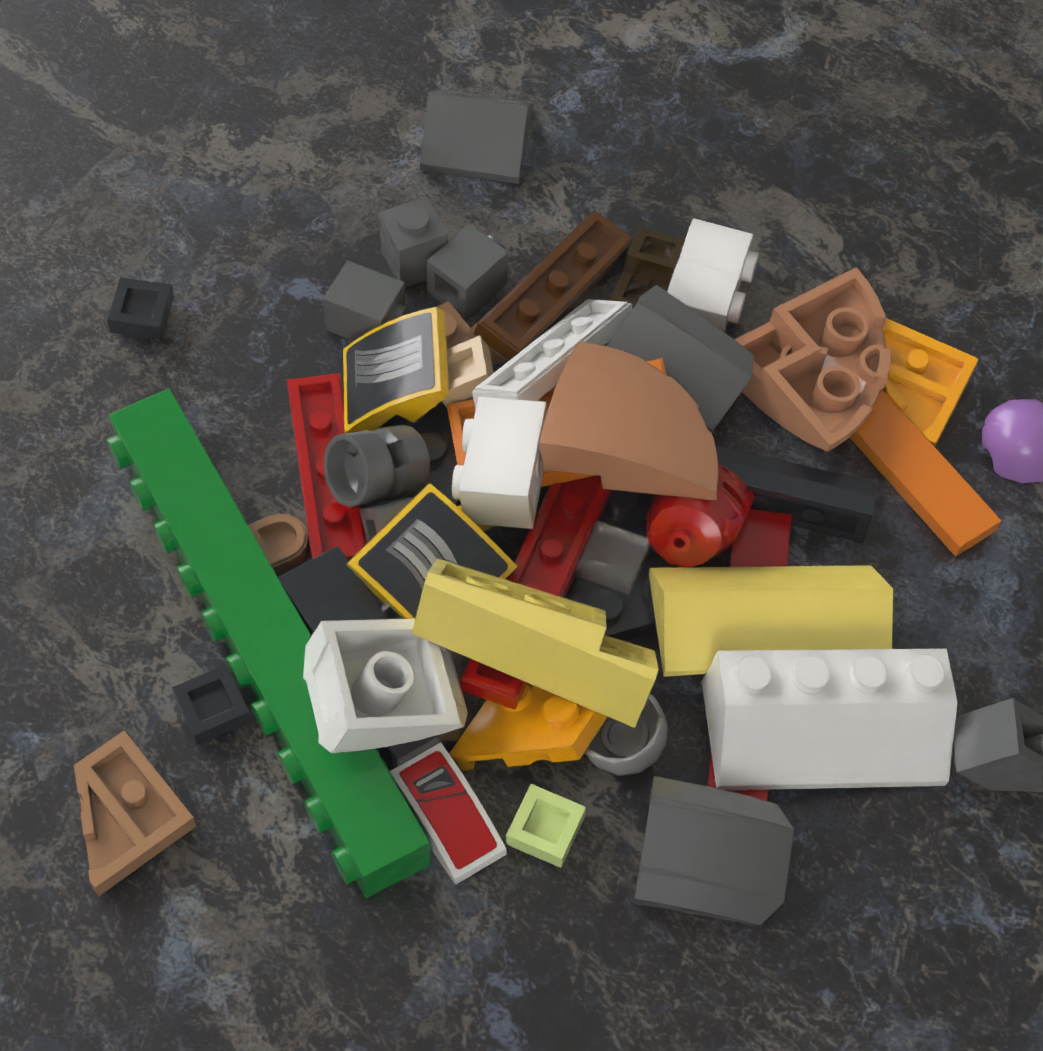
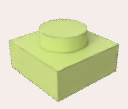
[506,784,586,868]

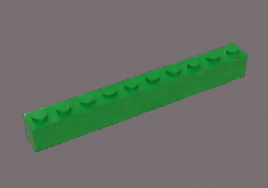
[106,388,431,898]

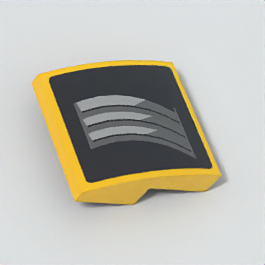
[343,307,449,433]
[346,484,518,619]

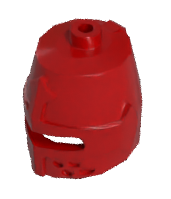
[647,464,755,567]

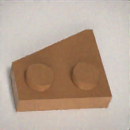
[74,731,196,897]

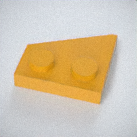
[882,318,978,447]
[449,683,607,771]

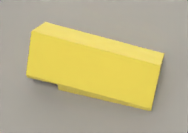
[412,558,659,728]
[649,565,893,677]

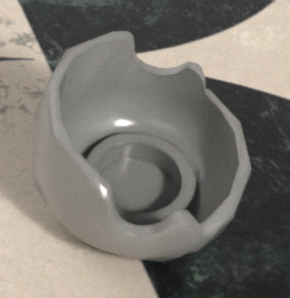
[584,694,668,776]

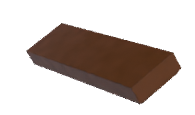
[473,210,634,361]

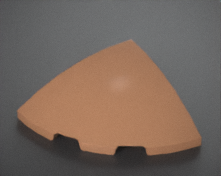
[734,267,891,452]
[539,342,719,500]

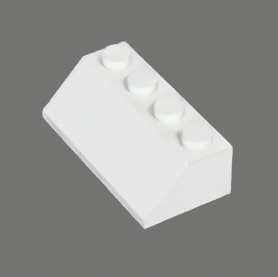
[702,649,958,790]

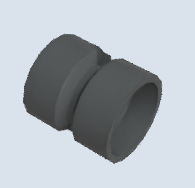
[324,425,430,507]

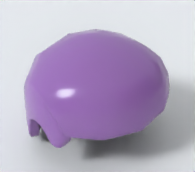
[982,399,1043,483]

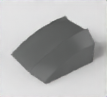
[607,285,754,432]
[633,776,794,925]

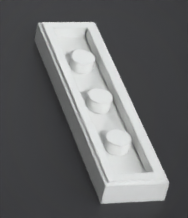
[472,299,633,409]

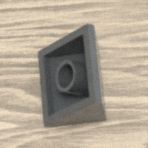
[420,89,534,184]

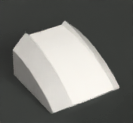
[303,619,468,753]

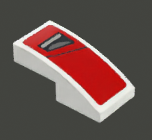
[389,742,507,885]

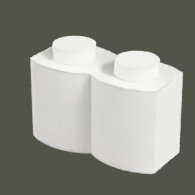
[668,218,759,333]

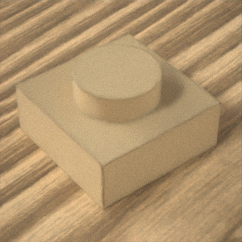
[442,335,494,407]

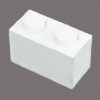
[452,397,547,529]

